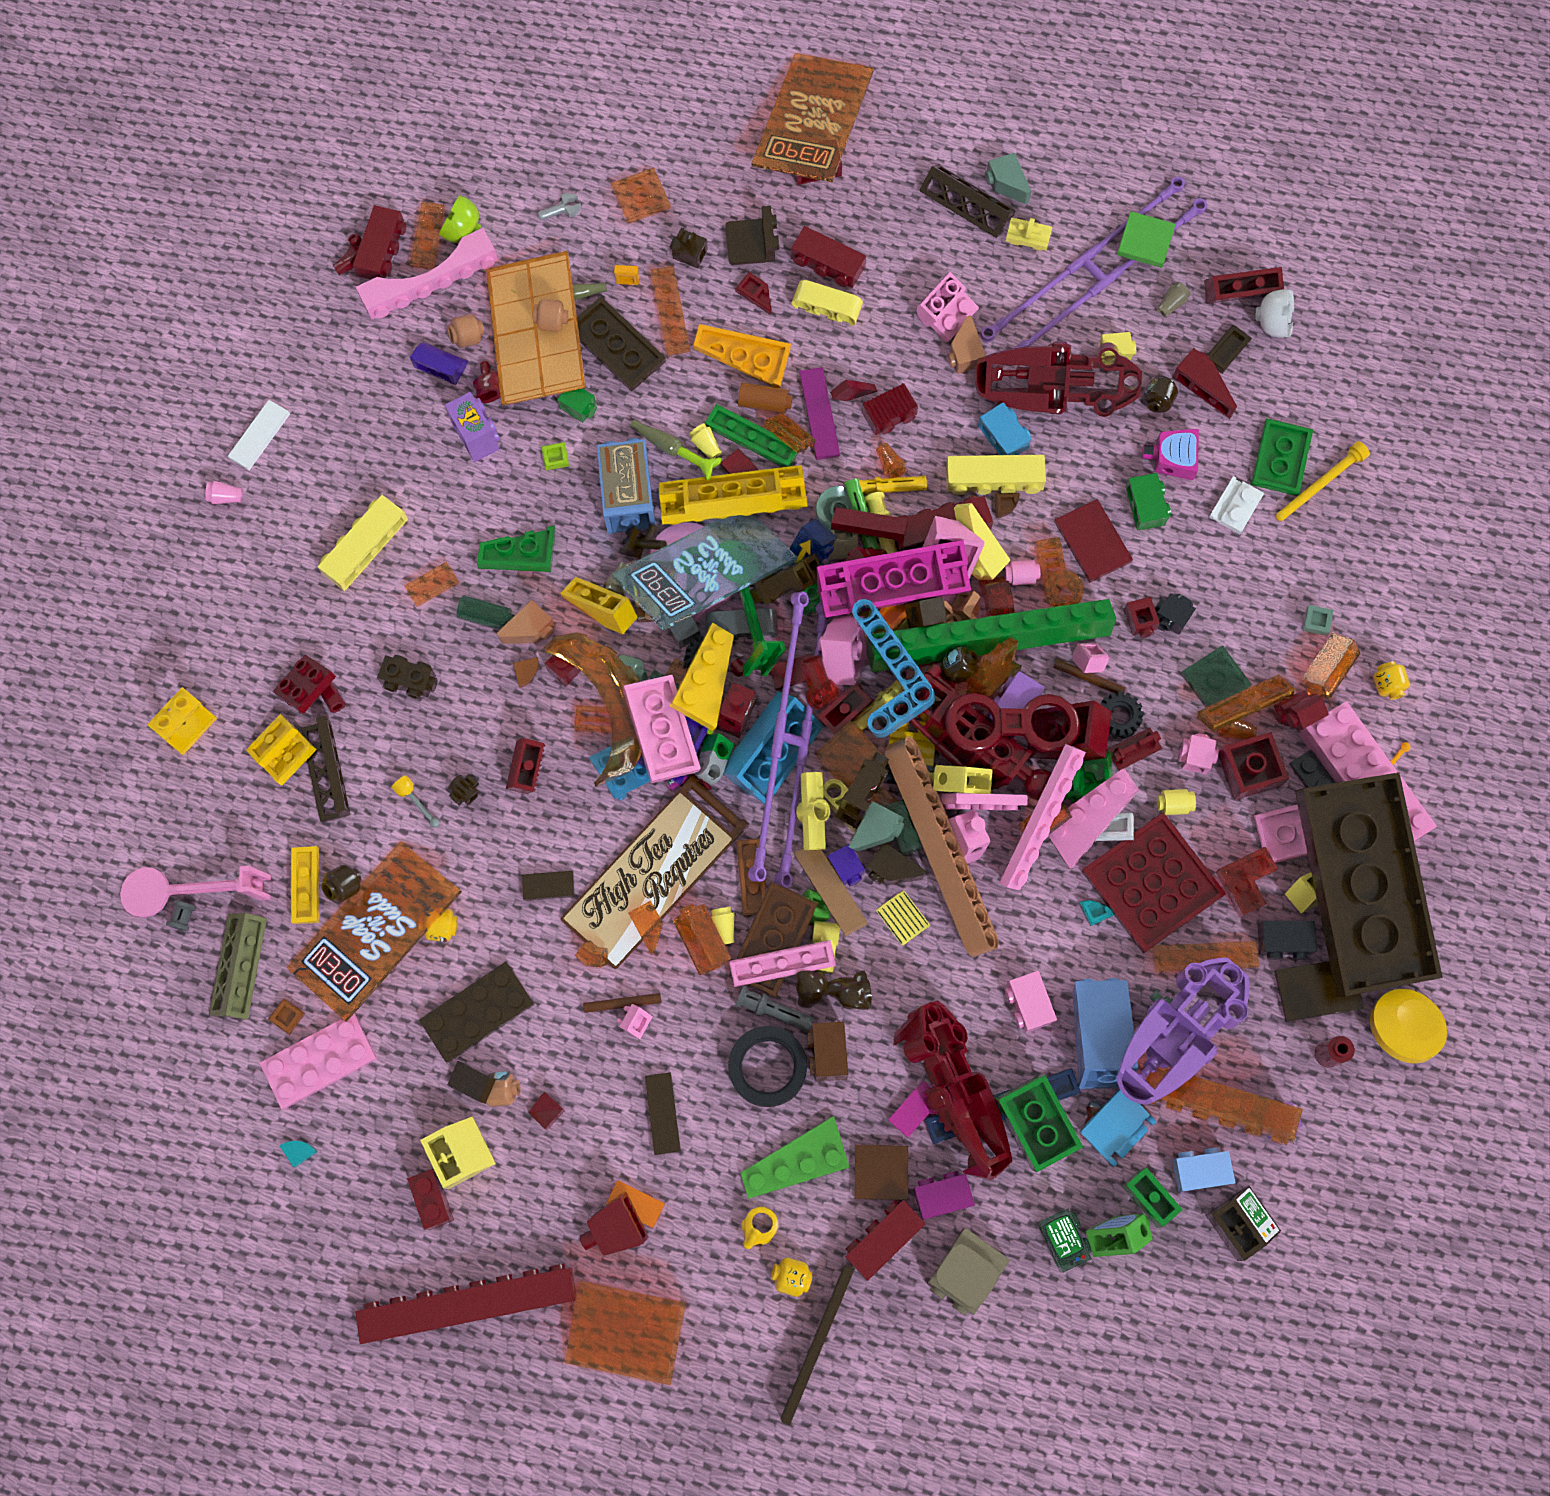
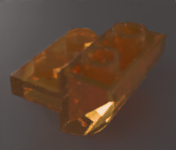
[966,637,1022,697]

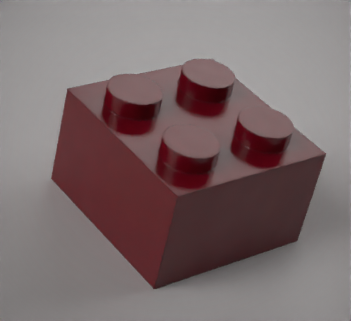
[1218,732,1289,800]

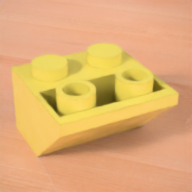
[420,1117,496,1190]

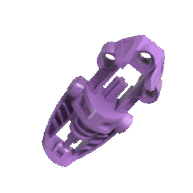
[1116,958,1249,1105]

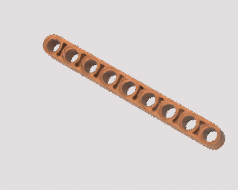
[885,737,999,957]

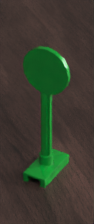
[713,542,786,676]

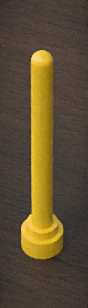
[1276,441,1370,521]

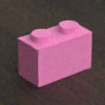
[1005,971,1057,1033]

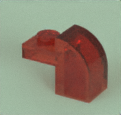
[979,576,1015,617]

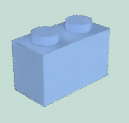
[1172,1147,1235,1192]

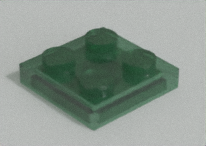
[1181,645,1252,713]

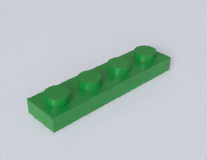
[705,404,800,467]

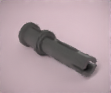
[735,985,815,1033]

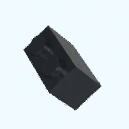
[1257,921,1317,960]

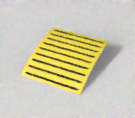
[876,890,931,946]

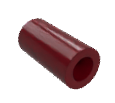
[1315,1036,1355,1068]

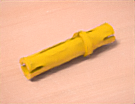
[859,475,927,494]

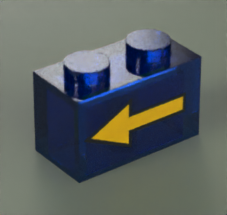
[783,518,837,566]

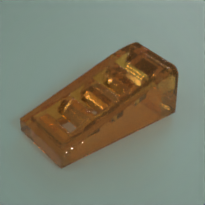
[1034,537,1069,592]

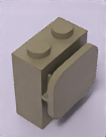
[928,1228,1010,1316]

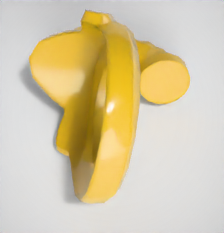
[741,1207,778,1249]

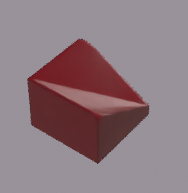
[528,1092,565,1130]

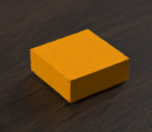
[614,265,640,285]

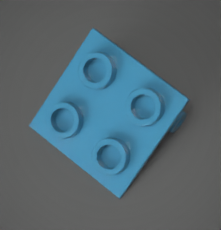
[589,736,650,801]

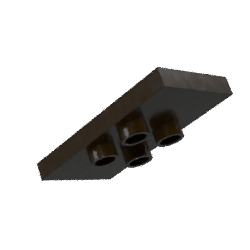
[1295,772,1443,996]

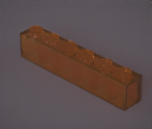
[1141,1061,1303,1146]

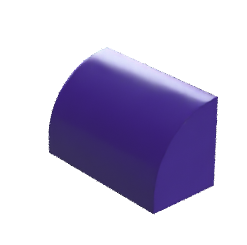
[410,342,469,385]

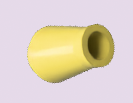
[689,423,722,459]
[709,907,735,945]

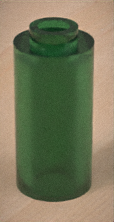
[457,595,515,630]

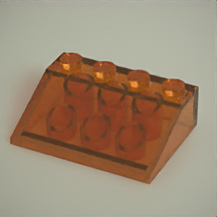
[565,1281,688,1385]

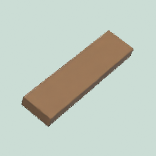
[794,848,867,937]

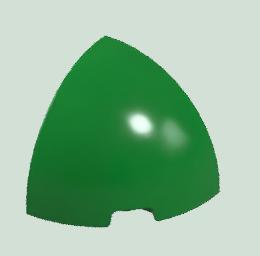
[1064,751,1113,803]

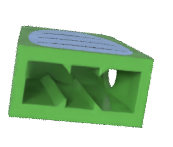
[1086,1213,1152,1257]

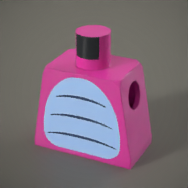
[1142,429,1199,480]

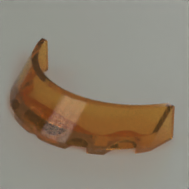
[544,632,642,787]

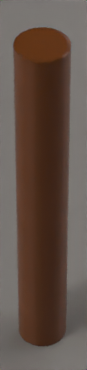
[1053,659,1126,694]
[583,993,662,1013]

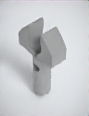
[538,193,581,220]

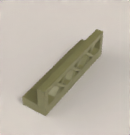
[209,913,267,1020]

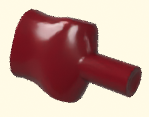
[473,361,501,404]

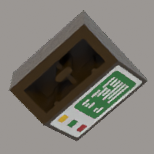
[1205,1185,1281,1261]

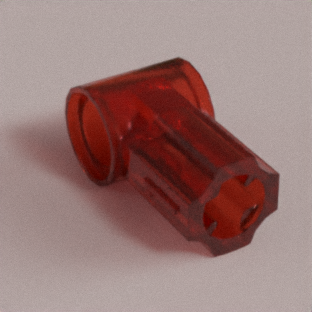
[800,655,839,710]

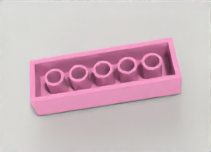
[1299,701,1437,841]

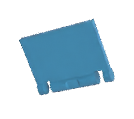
[1079,1088,1157,1167]

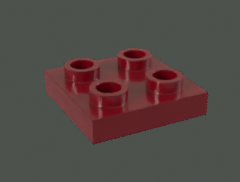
[272,654,336,714]

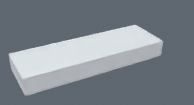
[228,400,290,470]

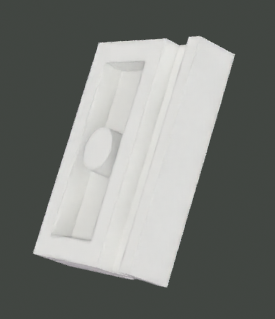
[1209,476,1264,534]

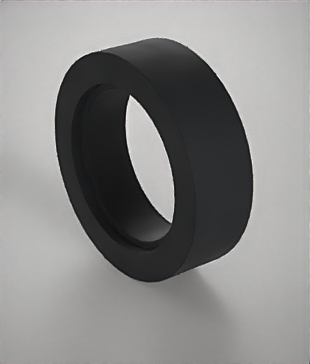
[728,1026,807,1107]

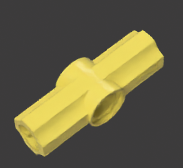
[796,772,830,850]

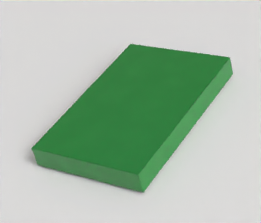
[1251,418,1313,496]

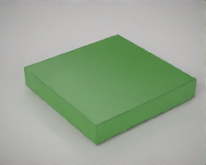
[1117,211,1176,268]

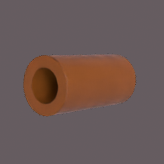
[738,383,793,414]

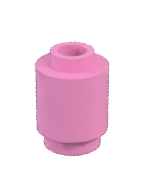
[1004,560,1040,586]

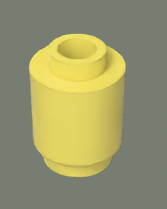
[1157,789,1196,815]

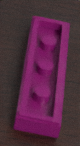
[799,367,840,460]

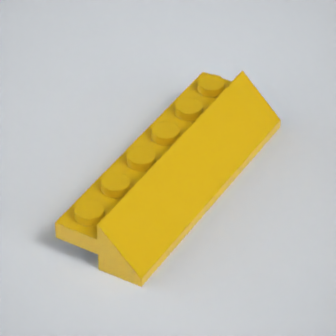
[659,465,808,525]

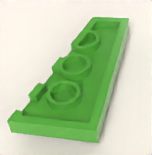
[741,1116,850,1199]

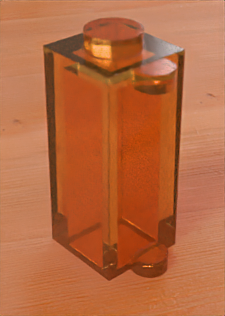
[1302,633,1361,700]
[673,904,732,976]

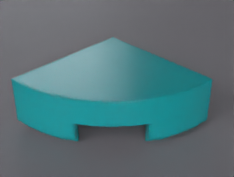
[1079,900,1114,926]
[280,1141,317,1168]

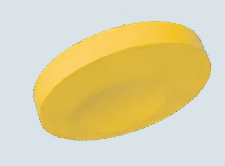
[1370,989,1447,1063]

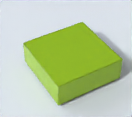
[541,442,569,470]

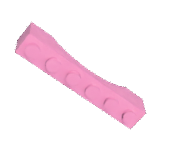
[356,228,498,319]

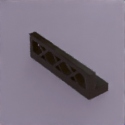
[919,164,1016,238]
[301,716,351,823]

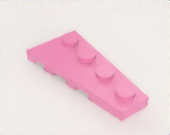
[1048,769,1139,868]

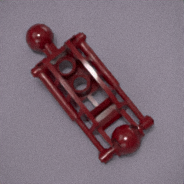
[895,664,1051,800]

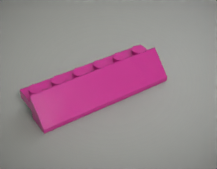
[817,540,971,619]

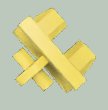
[1006,217,1052,251]

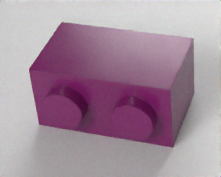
[913,1171,975,1220]

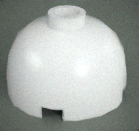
[1256,289,1294,338]

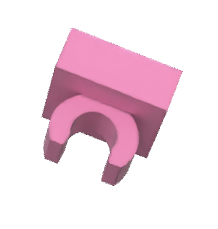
[617,1004,653,1039]

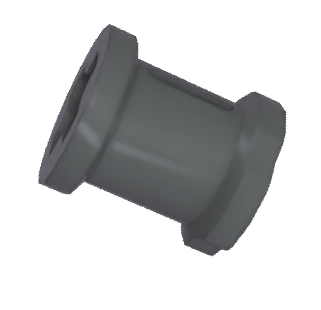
[166,900,196,932]

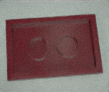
[1054,499,1133,583]

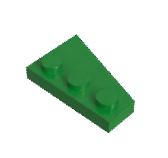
[477,525,556,572]

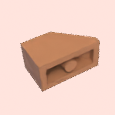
[947,315,986,374]
[496,600,555,644]

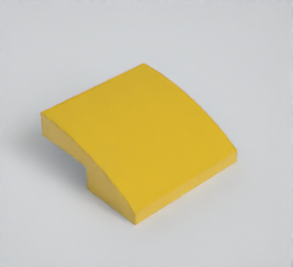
[246,714,317,786]

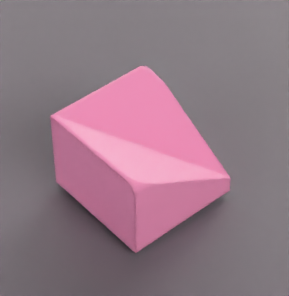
[1072,643,1110,673]

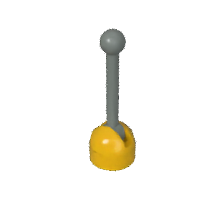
[391,775,440,828]

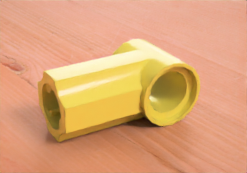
[812,921,840,974]

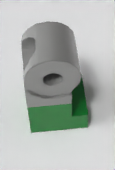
[694,733,735,785]

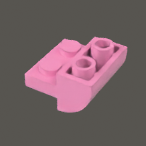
[917,272,979,342]

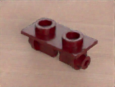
[1107,727,1163,771]

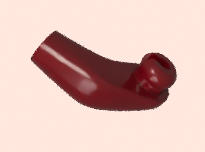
[333,234,362,275]

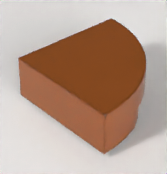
[514,657,539,688]

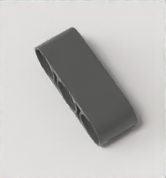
[706,608,778,640]

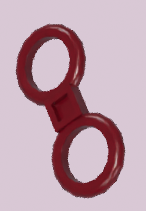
[944,693,1080,753]

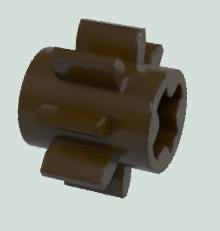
[448,774,480,806]

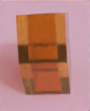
[575,940,608,968]

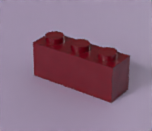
[353,205,406,280]
[791,226,867,288]
[1204,267,1284,304]
[845,1200,926,1281]

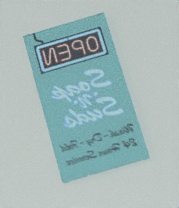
[612,514,797,631]

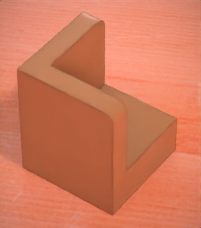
[950,591,981,620]

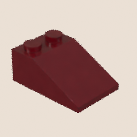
[1027,700,1111,761]

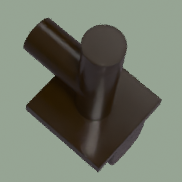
[619,524,667,559]

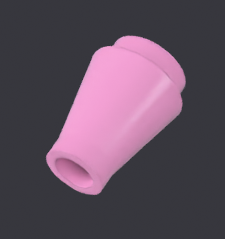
[205,481,243,505]

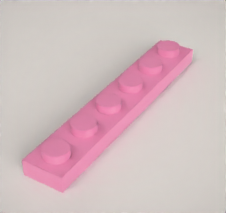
[1000,744,1086,890]

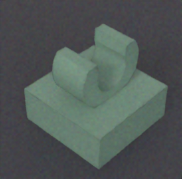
[1302,605,1334,636]

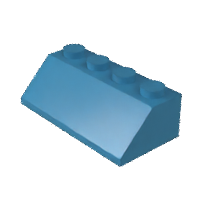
[723,691,824,805]

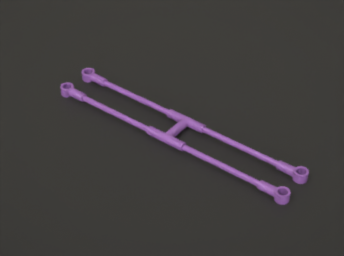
[981,176,1207,348]
[748,592,828,888]

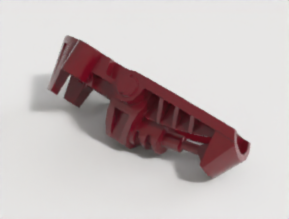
[975,341,1142,417]
[893,1000,1013,1180]

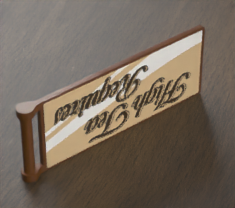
[561,775,750,969]

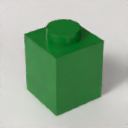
[557,388,597,423]

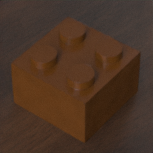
[807,1021,848,1082]

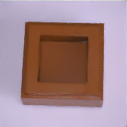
[268,998,306,1035]

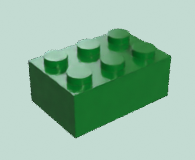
[995,1074,1083,1172]

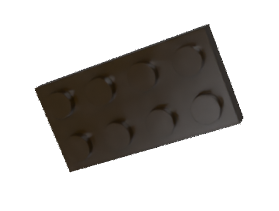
[577,297,666,392]
[419,962,535,1064]

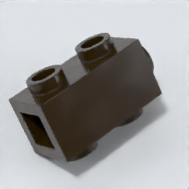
[377,655,438,699]

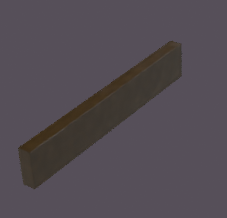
[780,1265,855,1425]

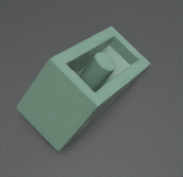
[985,153,1031,204]
[849,801,904,851]

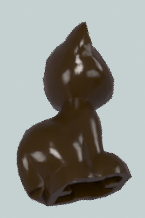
[796,970,872,1010]

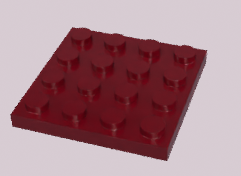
[1081,812,1226,954]

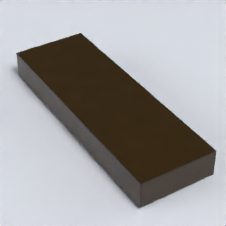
[645,1072,681,1155]

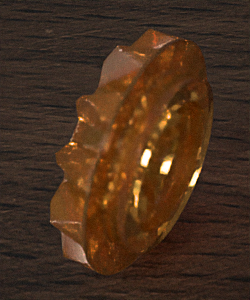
[1044,570,1084,607]

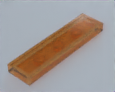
[651,266,690,356]
[1197,674,1295,732]
[1152,941,1259,972]

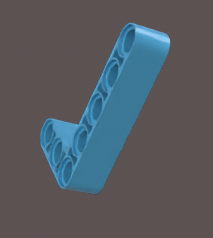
[852,599,935,738]

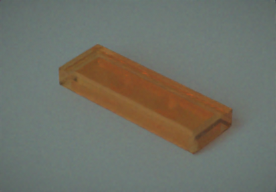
[410,202,445,269]

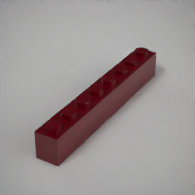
[355,1263,577,1344]

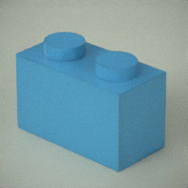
[978,402,1031,455]

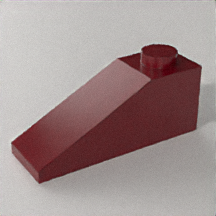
[1172,348,1237,419]

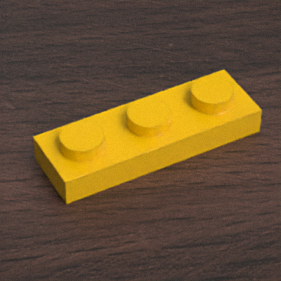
[291,846,319,925]

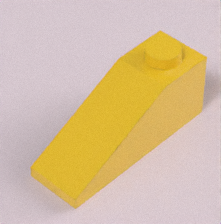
[560,577,638,634]

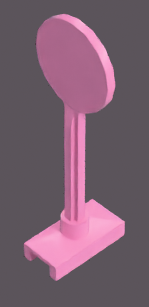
[120,866,271,918]

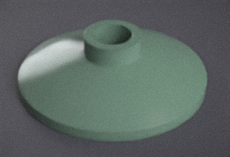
[816,486,861,531]

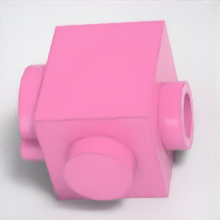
[1178,734,1219,775]

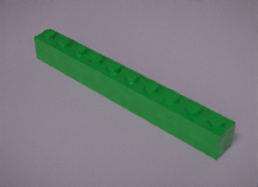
[866,599,1117,672]

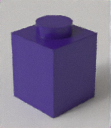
[827,844,865,887]

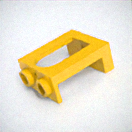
[147,687,217,755]

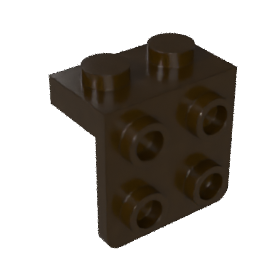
[725,205,779,265]

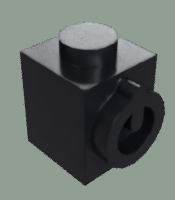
[1155,593,1196,635]

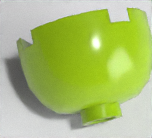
[439,195,482,244]

